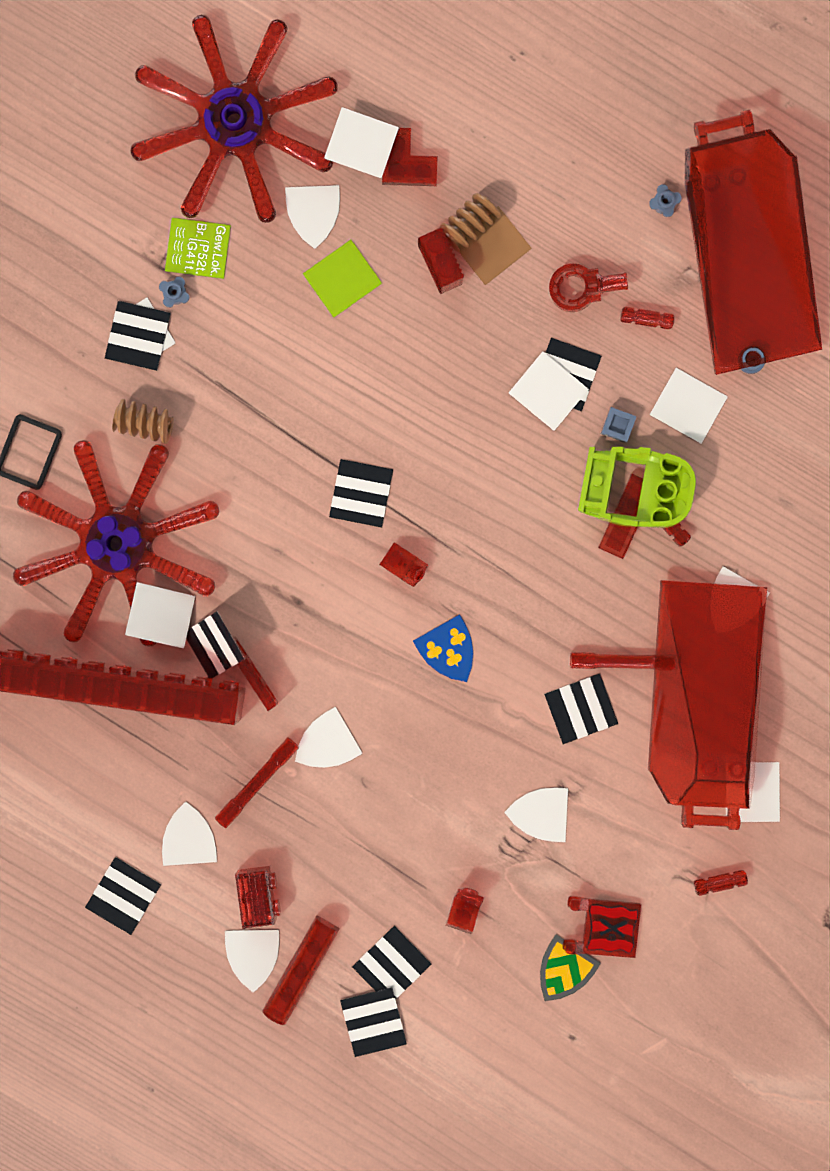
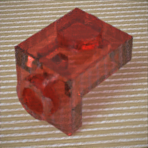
[379,542,428,587]
[445,888,484,934]

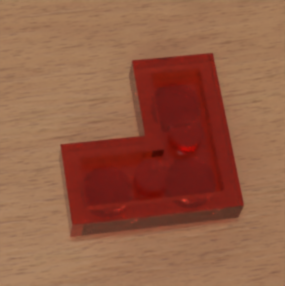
[382,128,438,187]

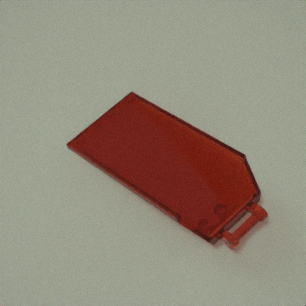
[684,109,823,375]
[648,580,767,830]

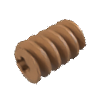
[440,193,501,253]
[112,399,174,444]

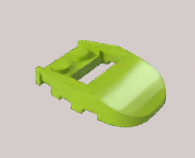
[578,447,696,528]

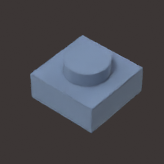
[600,407,637,443]

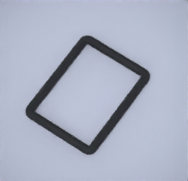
[0,415,62,490]

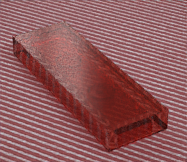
[598,474,643,559]
[232,636,278,711]

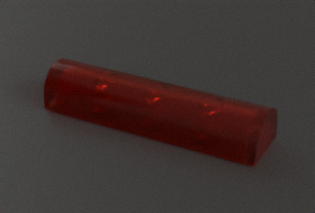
[262,915,340,1025]

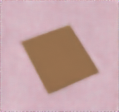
[458,206,532,285]

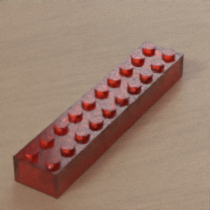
[0,649,246,725]

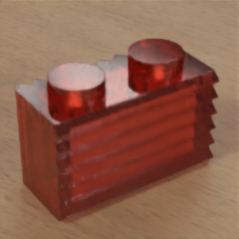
[418,228,464,294]
[235,866,281,929]

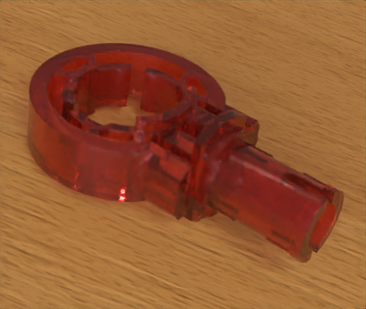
[549,263,628,312]

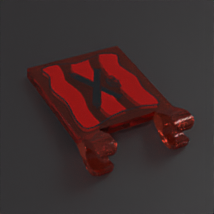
[562,896,641,958]

